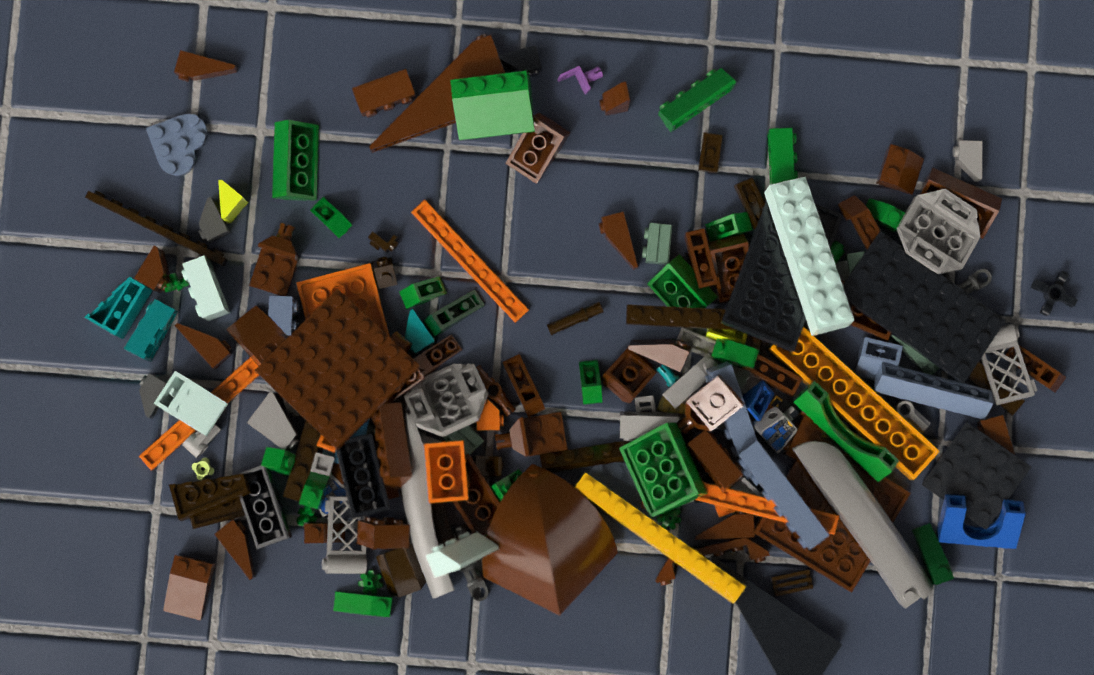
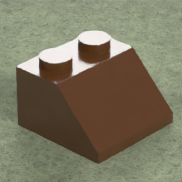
[876,144,924,195]
[134,245,170,294]

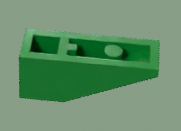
[333,591,393,617]

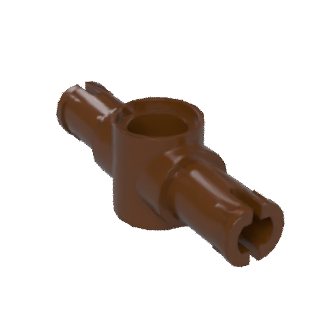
[476,365,516,417]

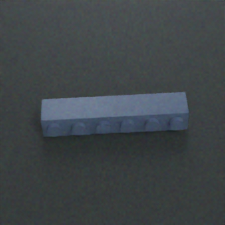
[705,362,757,480]
[874,363,993,420]
[738,441,829,550]

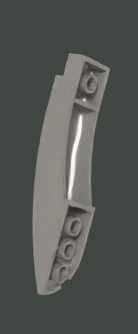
[401,402,455,599]
[793,441,933,609]

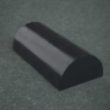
[335,433,390,519]
[236,465,293,549]

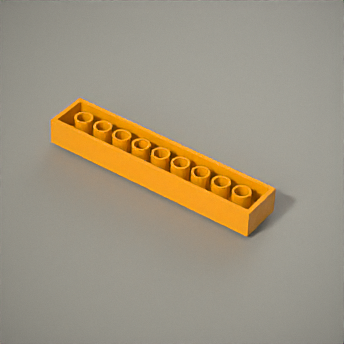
[768,327,940,480]

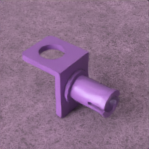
[557,66,603,94]

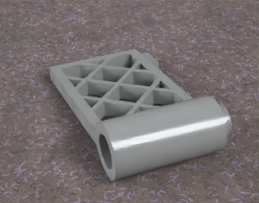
[981,323,1037,405]
[322,496,368,574]

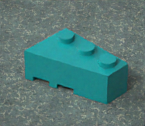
[84,277,153,339]
[123,299,179,362]

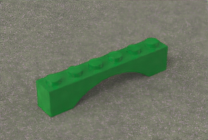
[794,380,899,482]

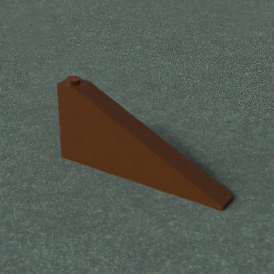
[369,34,505,153]

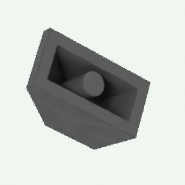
[198,197,230,243]
[139,373,167,419]

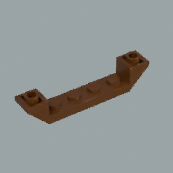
[838,195,880,249]
[655,538,770,586]

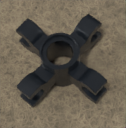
[1030,271,1078,316]

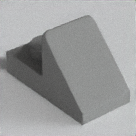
[732,365,767,394]

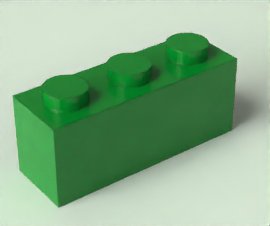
[768,128,798,185]

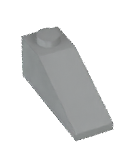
[662,353,719,409]
[620,411,679,441]

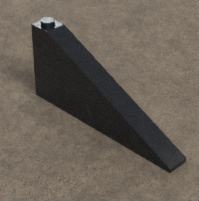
[709,556,842,675]

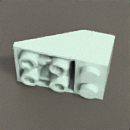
[154,371,228,436]

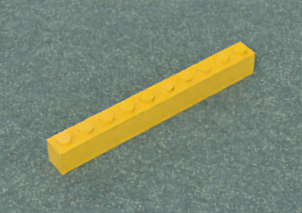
[574,472,745,604]

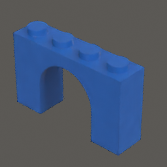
[937,494,1025,549]

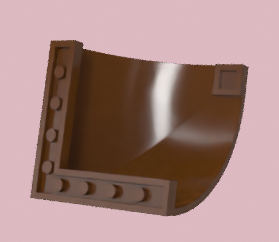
[482,464,618,616]

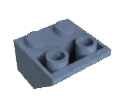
[268,296,300,336]
[854,337,903,381]

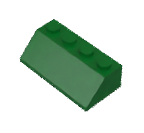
[658,68,736,132]
[272,120,319,201]

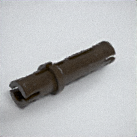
[546,301,604,336]

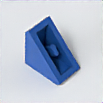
[742,380,775,421]

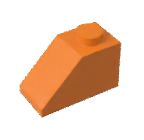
[476,399,504,431]

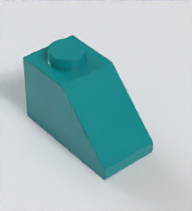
[405,309,435,355]

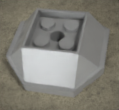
[896,189,980,274]
[404,364,488,437]

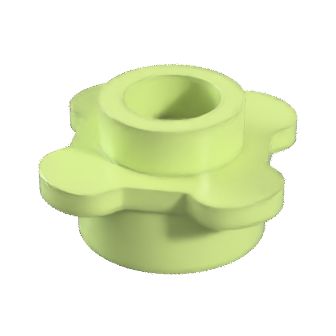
[192,458,214,480]

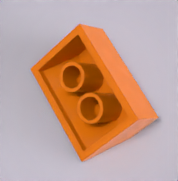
[424,441,469,503]

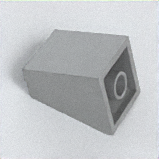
[247,391,300,451]

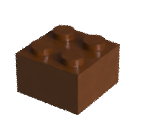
[357,517,410,549]

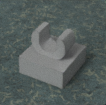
[311,452,335,476]

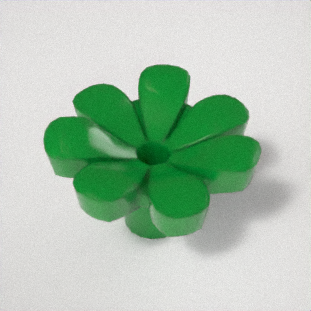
[165,273,189,293]
[296,506,318,526]
[656,508,682,530]
[358,569,383,594]

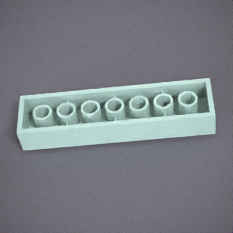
[764,176,854,336]

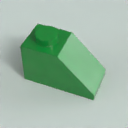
[310,197,352,238]
[866,198,905,233]
[705,212,752,242]
[399,276,447,309]
[711,339,759,368]
[579,360,603,405]
[261,447,296,476]
[299,471,331,510]

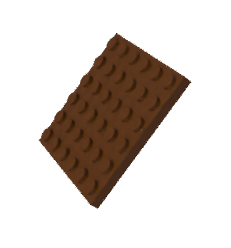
[255,289,420,450]
[753,433,911,593]

